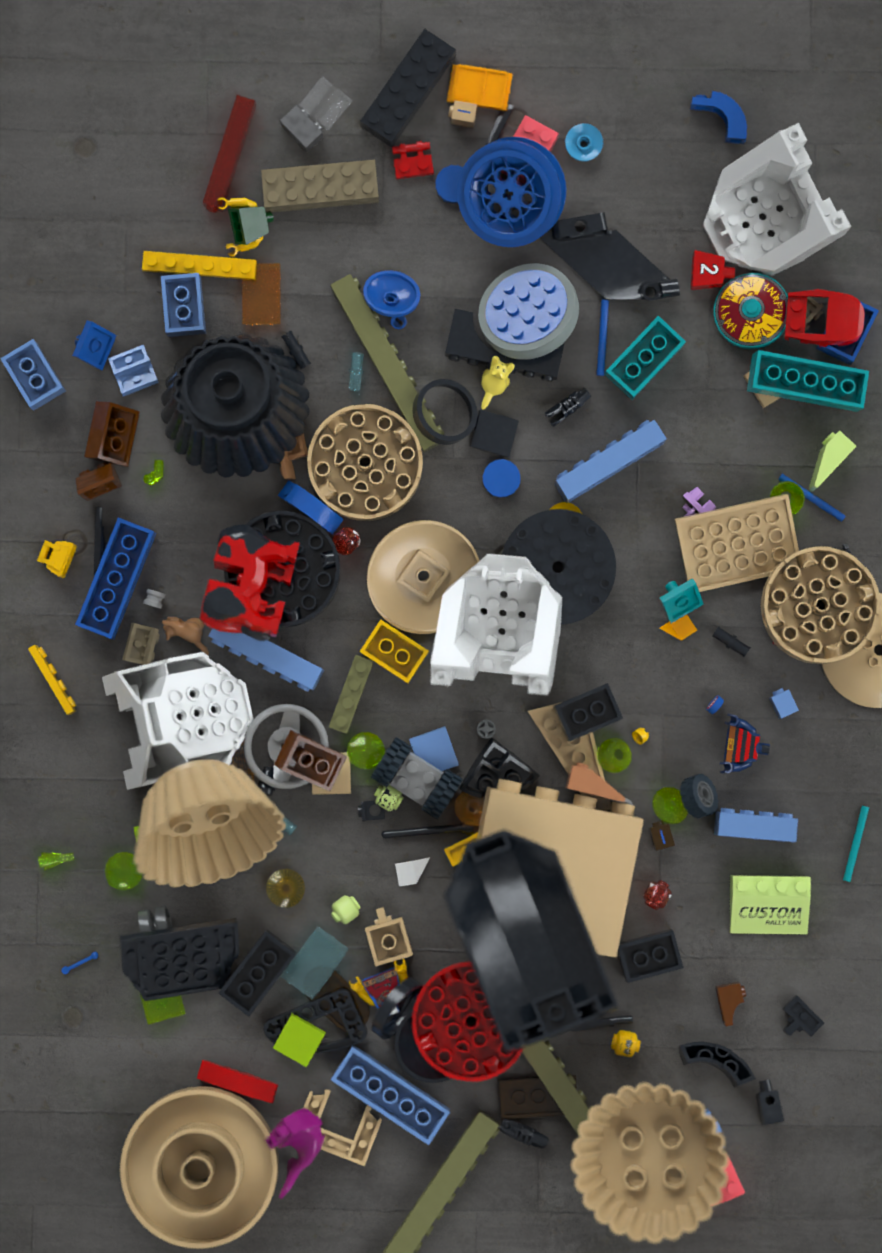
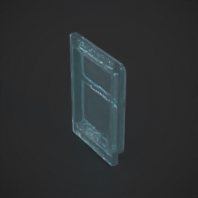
[281,926,349,999]

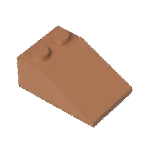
[565,763,625,802]

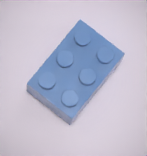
[161,273,206,337]
[0,339,66,411]

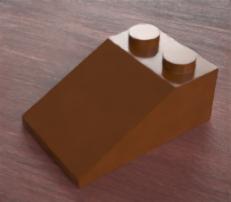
[75,462,122,501]
[274,730,347,791]

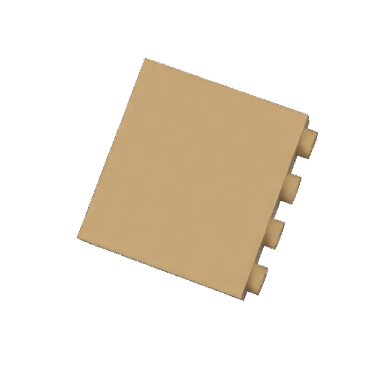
[477,779,644,958]

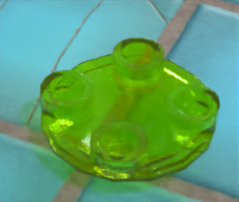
[347,732,385,769]
[105,852,143,890]

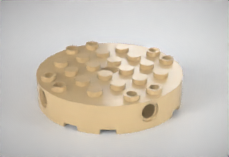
[307,404,423,521]
[761,546,880,664]

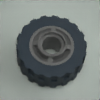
[680,774,718,819]

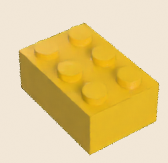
[359,619,429,684]

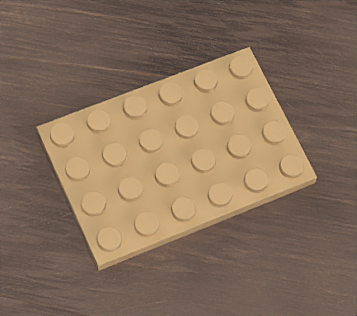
[675,494,799,592]

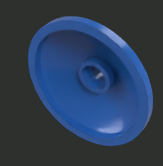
[363,271,420,317]

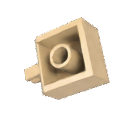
[365,907,413,966]

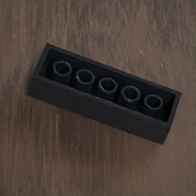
[360,28,456,148]

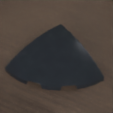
[459,737,540,798]

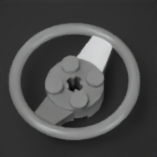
[244,704,329,789]

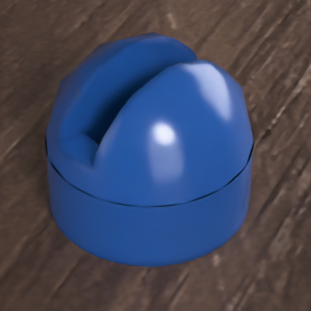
[391,316,407,329]

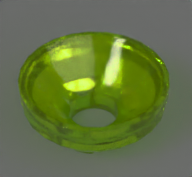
[769,481,805,515]
[597,738,632,773]

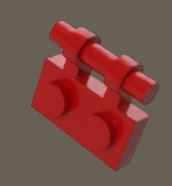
[392,141,434,180]

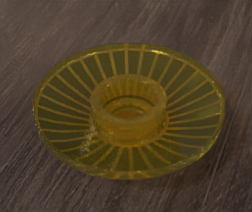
[266,869,305,908]

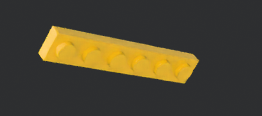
[142,251,257,280]

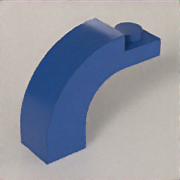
[690,91,747,144]
[278,480,344,535]

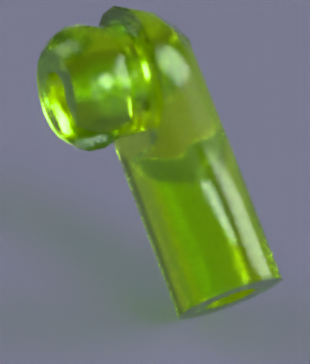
[143,460,164,485]

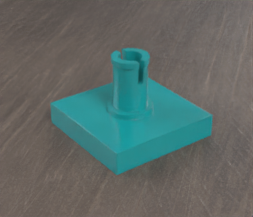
[660,578,704,623]

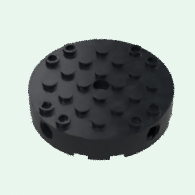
[502,509,616,625]
[224,511,341,628]

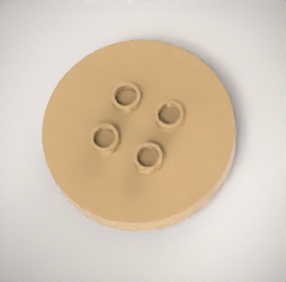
[120,1086,279,1249]

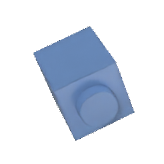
[769,688,799,719]

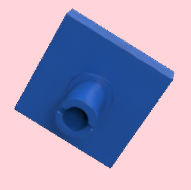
[72,320,117,370]

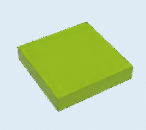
[273,1013,326,1067]

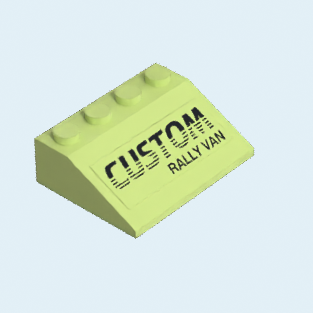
[730,875,811,934]

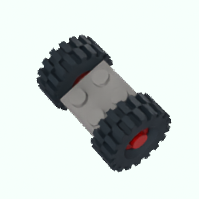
[371,737,463,820]

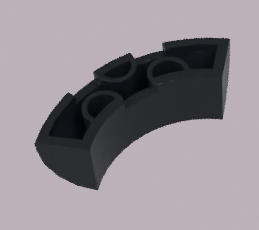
[679,1041,756,1087]

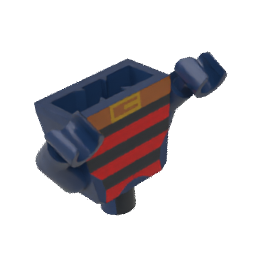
[719,714,770,773]

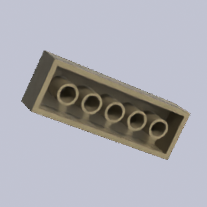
[261,160,379,212]

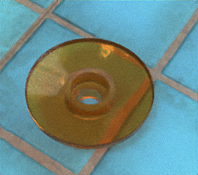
[454,791,485,826]

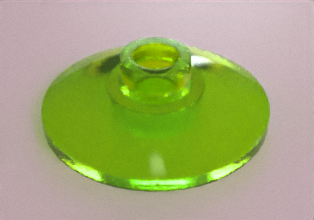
[653,787,688,824]

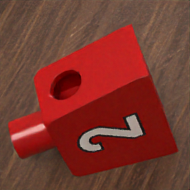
[691,250,735,290]

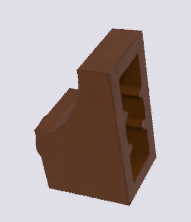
[715,982,746,1026]

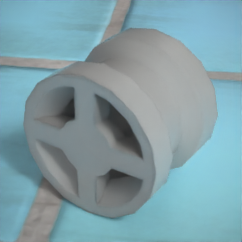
[143,589,166,609]

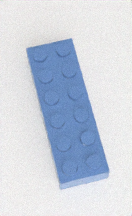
[554,420,667,503]
[209,629,325,692]
[331,1045,450,1145]

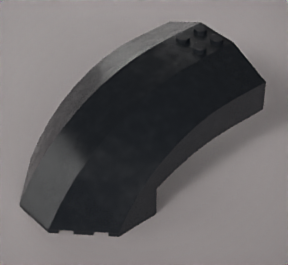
[444,829,619,1054]

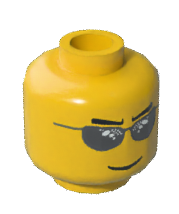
[611,1030,641,1058]

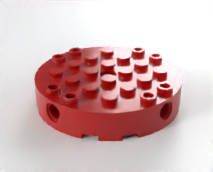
[412,961,524,1082]

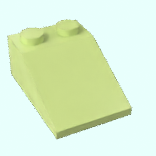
[809,431,856,492]

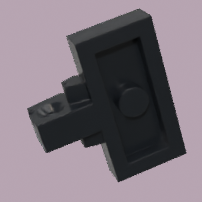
[783,995,824,1037]

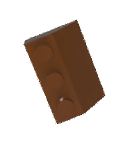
[84,401,140,467]

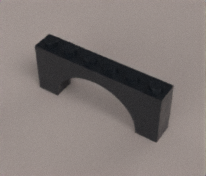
[445,309,565,382]

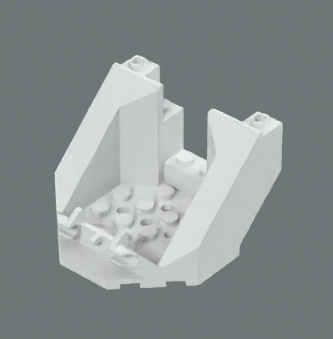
[703,123,851,277]
[431,554,562,695]
[102,652,254,790]

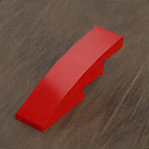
[197,1060,279,1103]

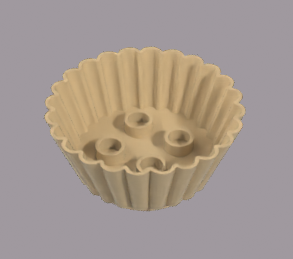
[134,760,286,887]
[571,1083,729,1243]

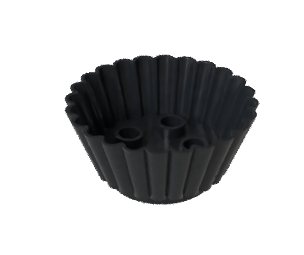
[161,333,310,478]

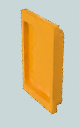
[447,64,513,111]

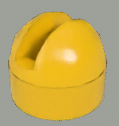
[632,728,649,745]

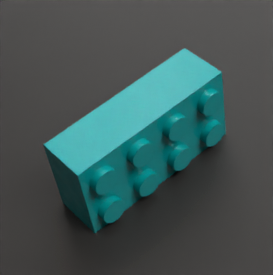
[604,316,686,400]

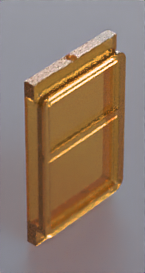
[242,263,281,325]

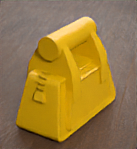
[37,540,77,578]

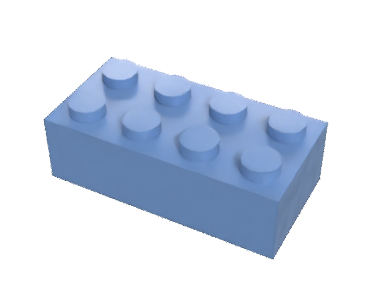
[714,808,798,842]

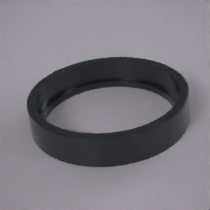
[412,379,477,445]
[371,978,424,1040]

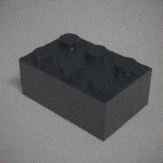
[553,683,623,742]
[618,929,684,983]

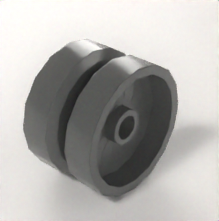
[138,905,173,933]

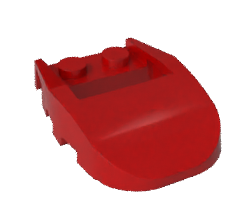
[785,289,865,347]

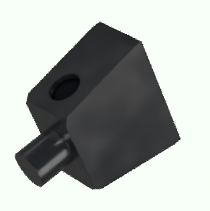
[756,1079,784,1125]

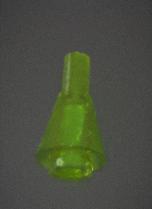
[38,852,74,871]

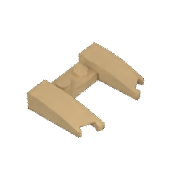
[304,1090,382,1166]

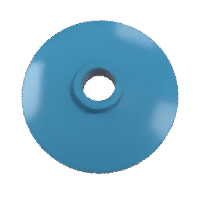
[565,124,603,161]

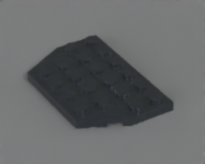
[119,918,239,1001]

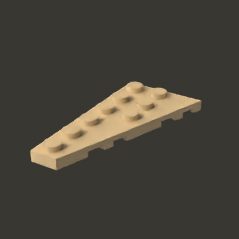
[528,702,612,810]

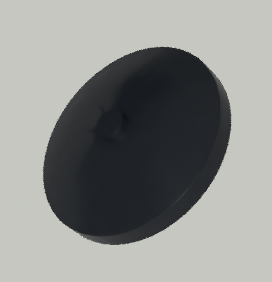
[395,1010,468,1083]

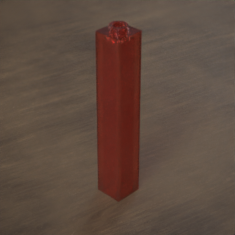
[203,95,256,213]

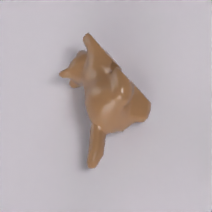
[162,617,209,655]

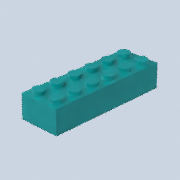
[747,350,869,412]

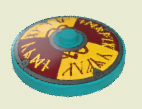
[714,273,788,349]

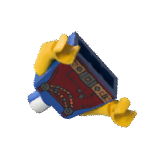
[349,959,408,1015]

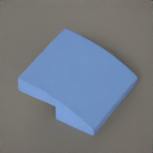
[108,345,159,397]
[409,726,459,771]

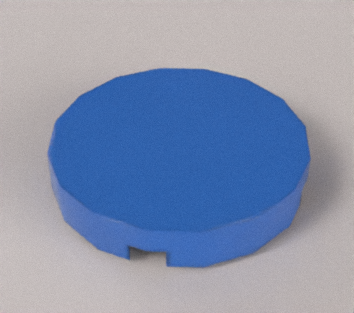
[436,165,463,203]
[483,459,521,497]

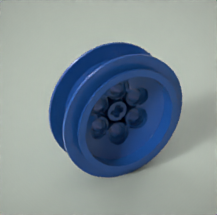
[457,137,567,247]

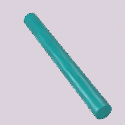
[843,806,869,882]

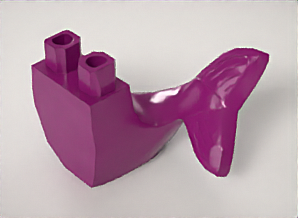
[265,1108,325,1199]

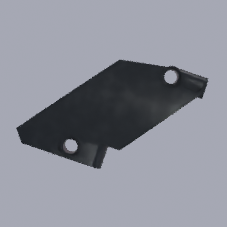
[540,212,680,301]

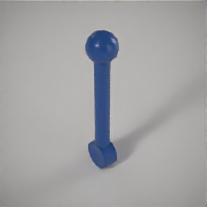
[61,952,99,974]

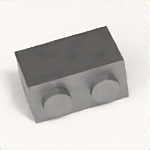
[280,105,323,152]

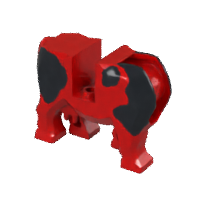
[200,524,300,641]

